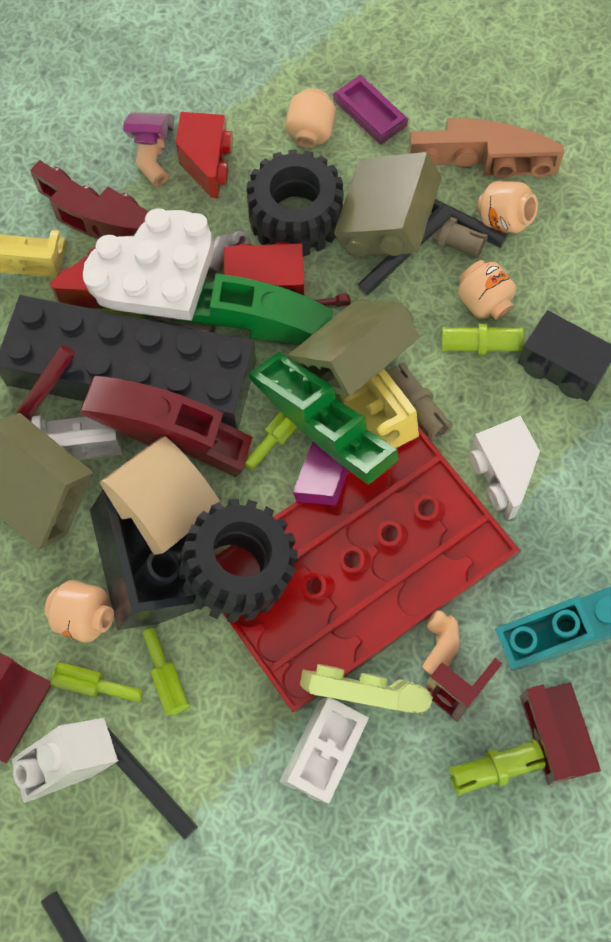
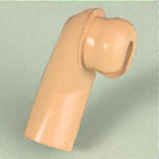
[136,139,169,187]
[421,611,460,675]

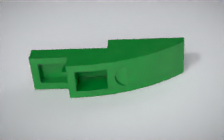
[170,273,333,344]

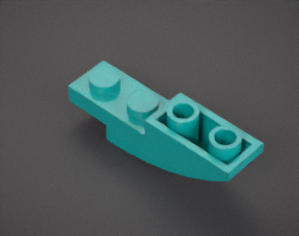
[495,586,611,671]

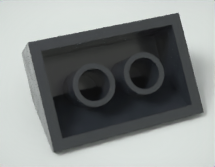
[90,489,198,630]

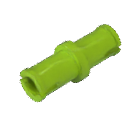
[442,323,524,355]
[448,740,545,796]

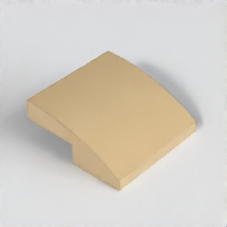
[99,436,220,554]

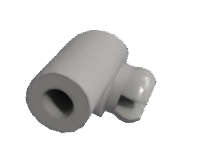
[206,231,251,278]

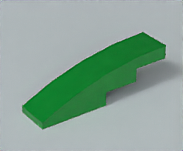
[249,352,398,485]

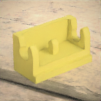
[0,230,67,278]
[339,368,419,448]

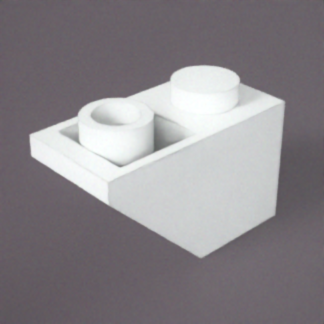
[469,416,540,520]
[11,718,118,803]

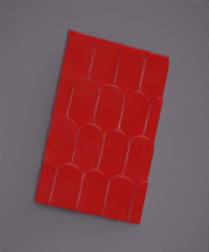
[215,425,521,712]

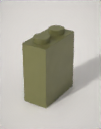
[334,152,442,257]
[287,300,420,396]
[0,413,94,550]

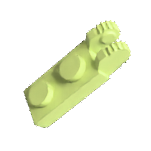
[300,664,433,714]

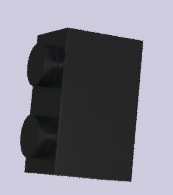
[518,310,611,402]

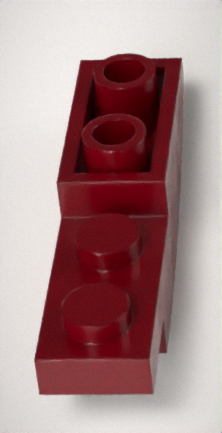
[30,160,149,239]
[79,376,253,477]

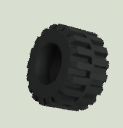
[246,149,344,256]
[179,499,298,622]

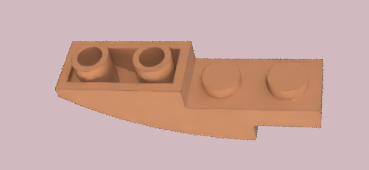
[408,118,564,178]

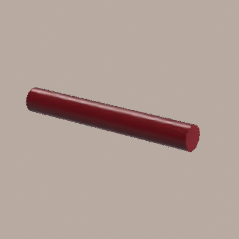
[14,345,75,421]

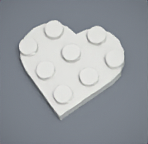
[83,209,214,321]

